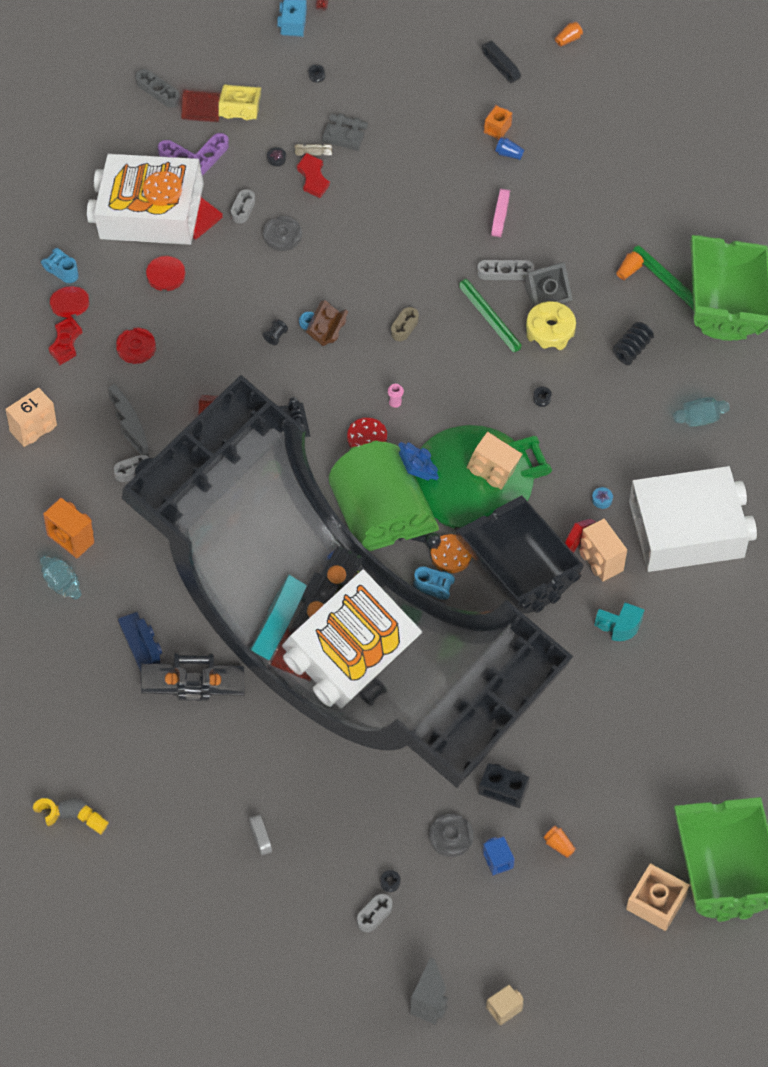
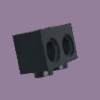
[479,763,530,808]

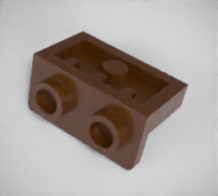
[306,300,348,346]

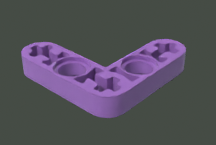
[158,133,229,175]

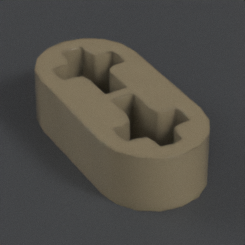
[391,307,419,341]

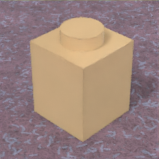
[486,985,523,1026]

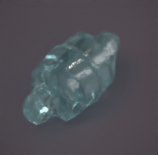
[673,397,730,427]
[40,555,82,600]

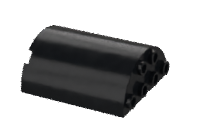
[456,495,584,613]

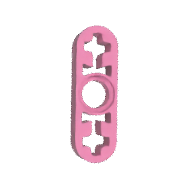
[491,189,510,237]

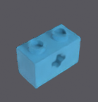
[278,0,307,37]

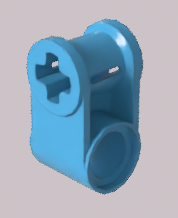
[41,248,79,283]
[413,567,455,600]

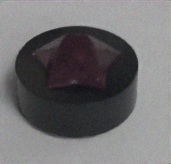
[267,147,286,167]

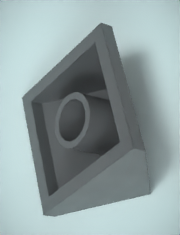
[525,262,573,306]

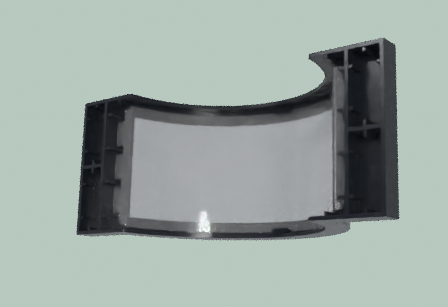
[121,375,573,788]

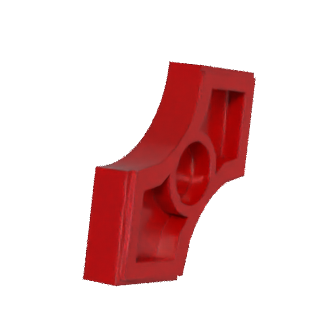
[297,153,330,198]
[48,316,82,365]

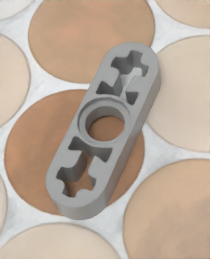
[477,260,534,280]

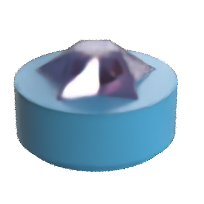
[592,487,613,509]

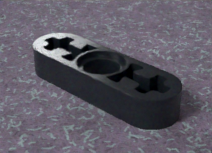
[481,40,521,83]

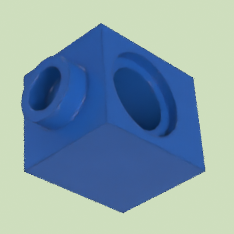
[483,837,514,876]

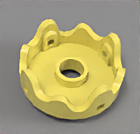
[526,301,576,350]

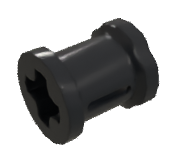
[263,319,288,346]
[359,678,387,707]

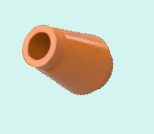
[555,22,583,47]
[616,252,644,280]
[543,825,576,858]

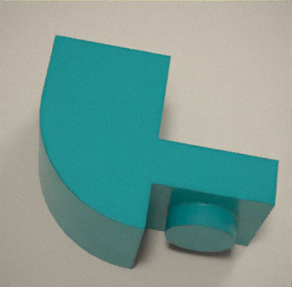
[595,603,645,641]

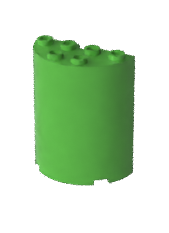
[690,235,768,341]
[329,441,439,551]
[674,797,768,922]

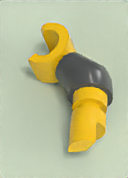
[33,798,109,835]

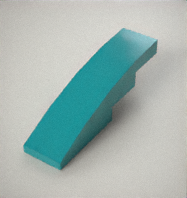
[249,575,307,661]

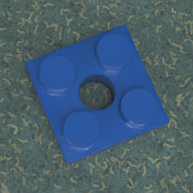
[398,442,439,481]

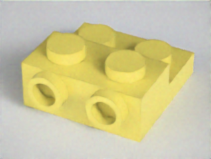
[219,85,261,120]

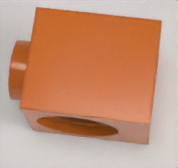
[484,106,512,140]

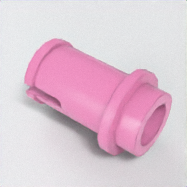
[388,384,404,408]

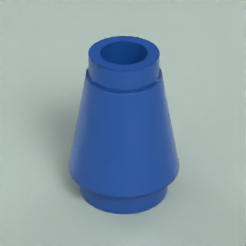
[495,137,525,160]

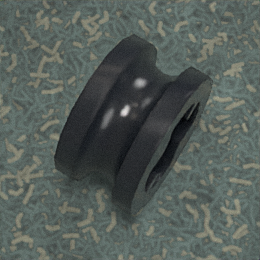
[308,64,326,83]
[533,386,552,407]
[380,870,401,892]

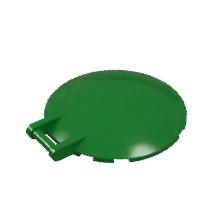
[415,425,552,528]

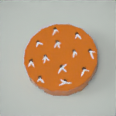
[143,171,183,206]
[430,534,472,574]

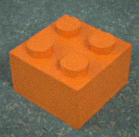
[43,498,94,558]

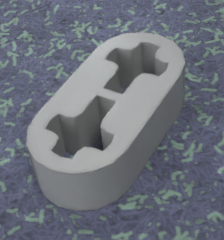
[231,189,255,223]
[114,455,149,482]
[249,814,272,856]
[357,894,392,932]

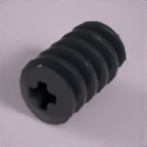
[613,322,654,365]

